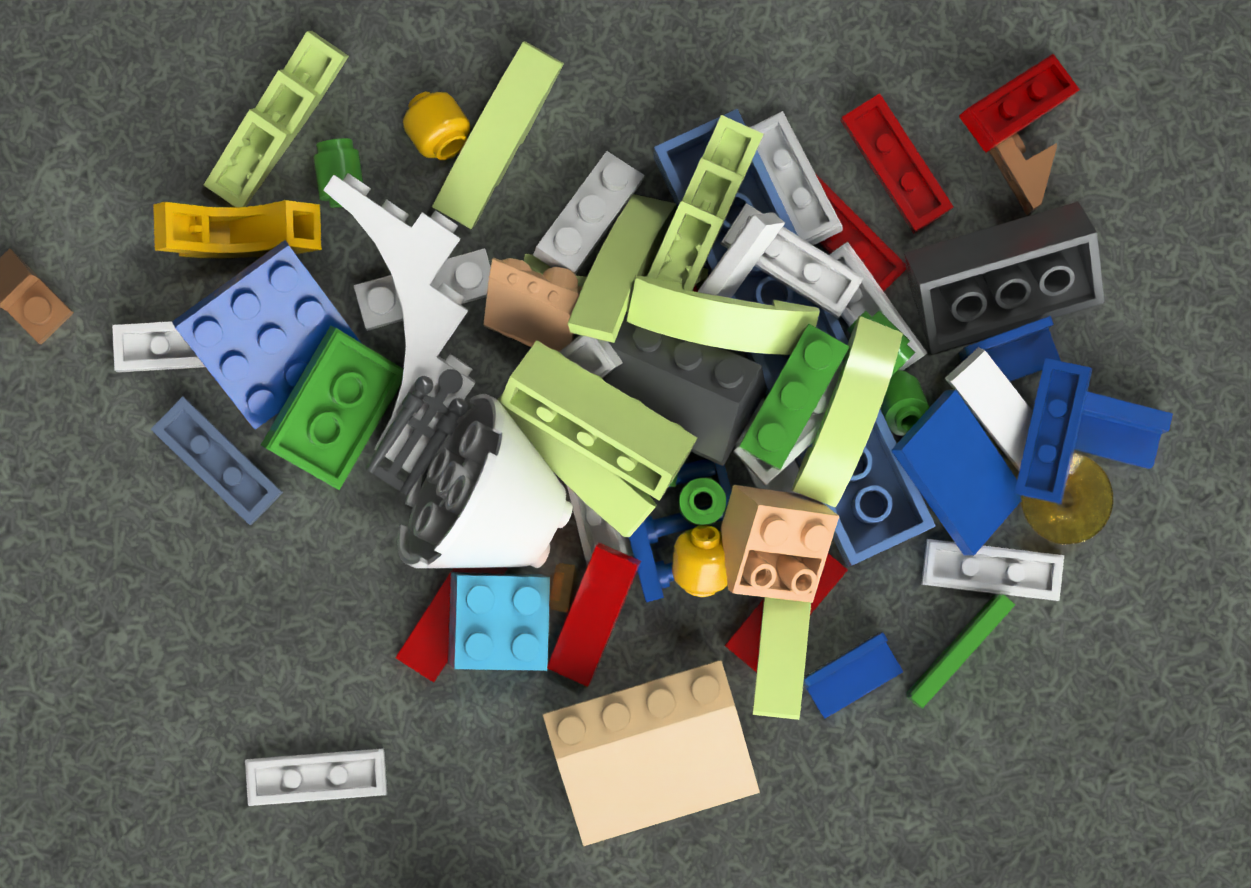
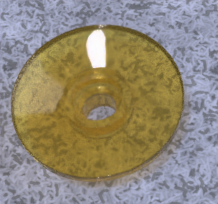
[1021,453,1113,545]

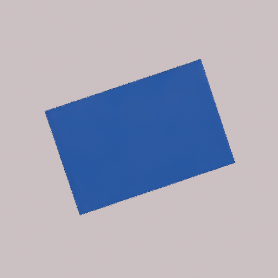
[891,389,1025,556]

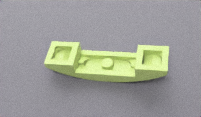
[627,275,820,355]
[791,316,903,508]

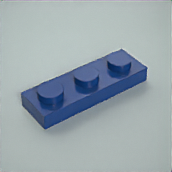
[1014,358,1092,505]

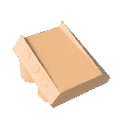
[484,258,582,352]

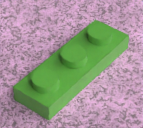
[738,324,850,471]

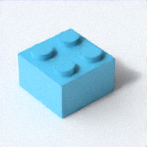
[448,572,550,671]

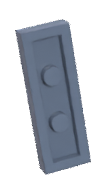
[151,396,283,525]

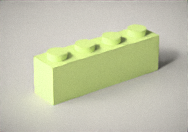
[500,340,697,501]

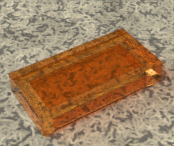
[549,563,577,613]

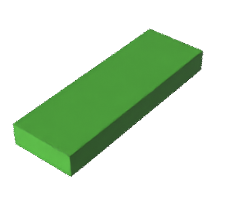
[906,594,1015,708]

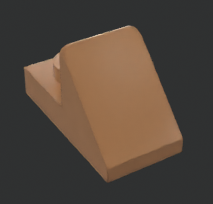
[989,133,1057,215]
[0,249,74,345]

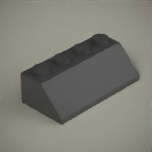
[904,201,1105,354]
[575,312,767,466]

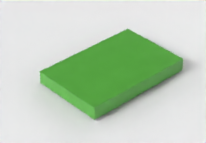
[261,325,404,490]

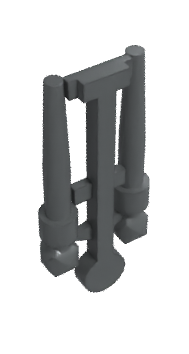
[366,369,468,495]

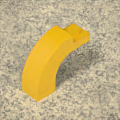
[153,200,322,259]

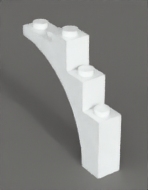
[323,173,475,473]

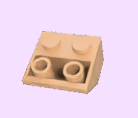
[721,485,839,603]

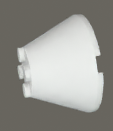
[397,394,573,568]

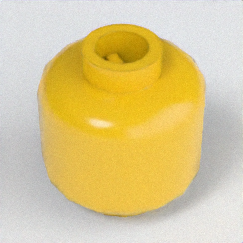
[403,92,470,160]
[672,525,728,597]

